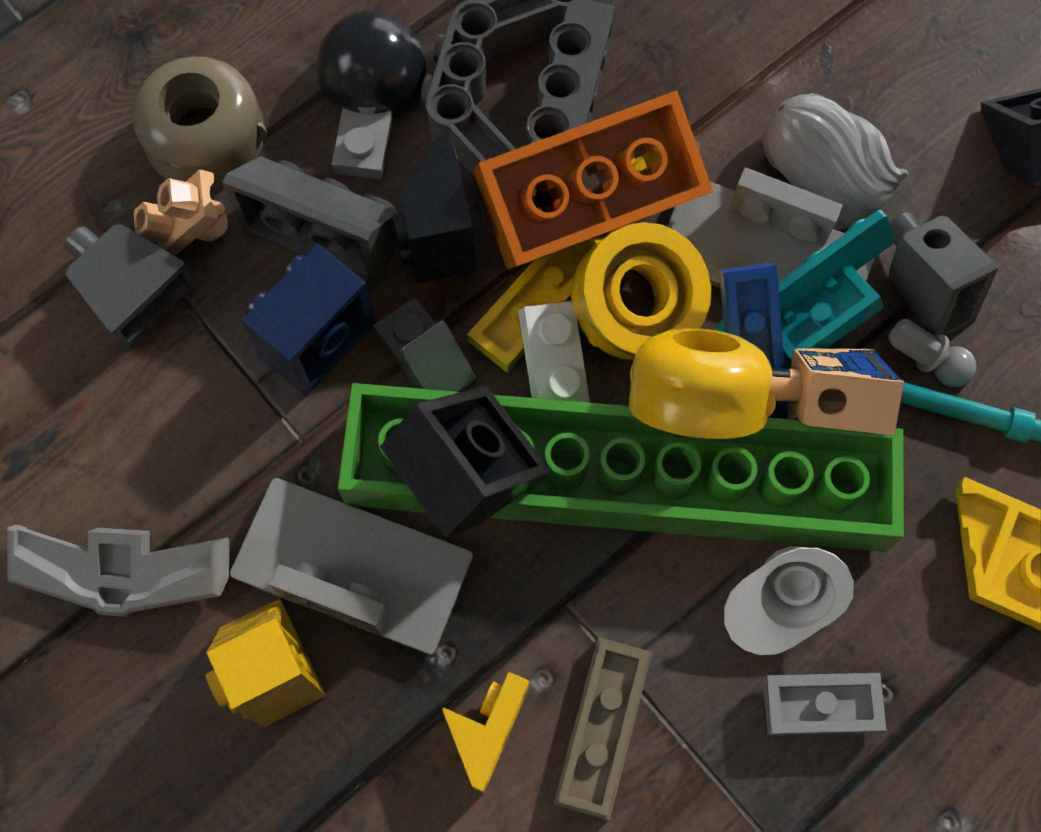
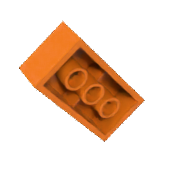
[470,90,713,270]

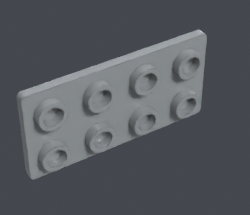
[666,167,875,289]
[230,478,473,655]

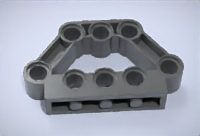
[421,0,616,207]

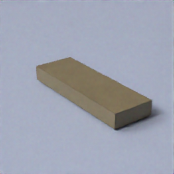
[553,637,652,821]

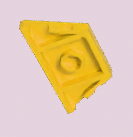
[955,477,1041,631]

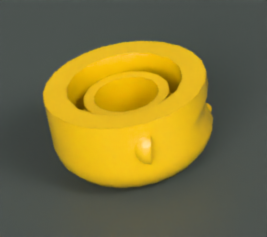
[571,222,711,360]
[628,328,776,439]

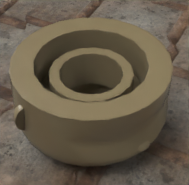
[132,56,267,188]

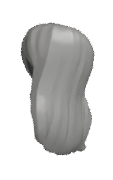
[762,93,908,231]

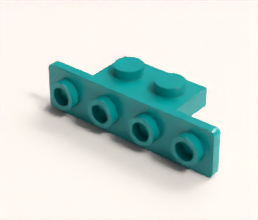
[714,210,894,363]

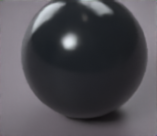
[317,11,427,117]

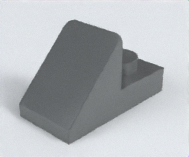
[373,297,477,392]

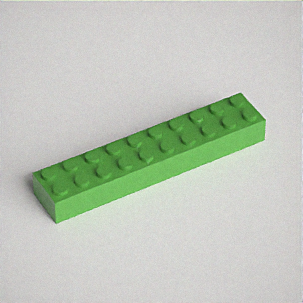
[338,383,904,552]

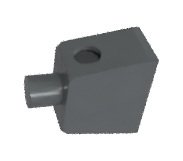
[889,212,998,336]
[65,224,196,352]

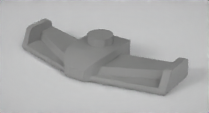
[7,524,229,617]

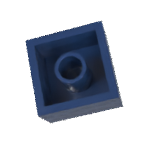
[241,243,376,397]

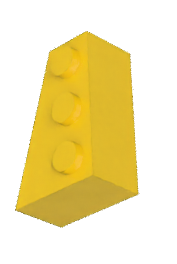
[205,598,326,727]

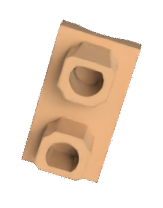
[134,169,228,256]

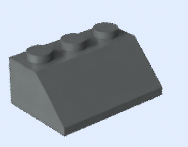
[222,156,400,284]

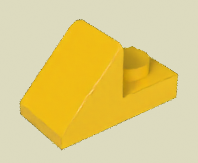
[442,672,530,794]

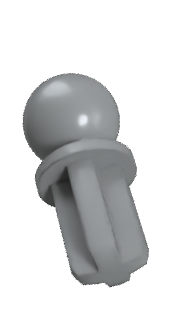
[888,319,977,387]

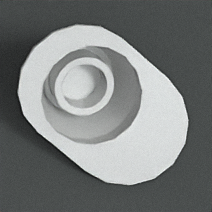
[724,546,854,655]

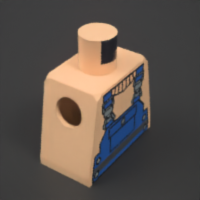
[771,348,904,435]

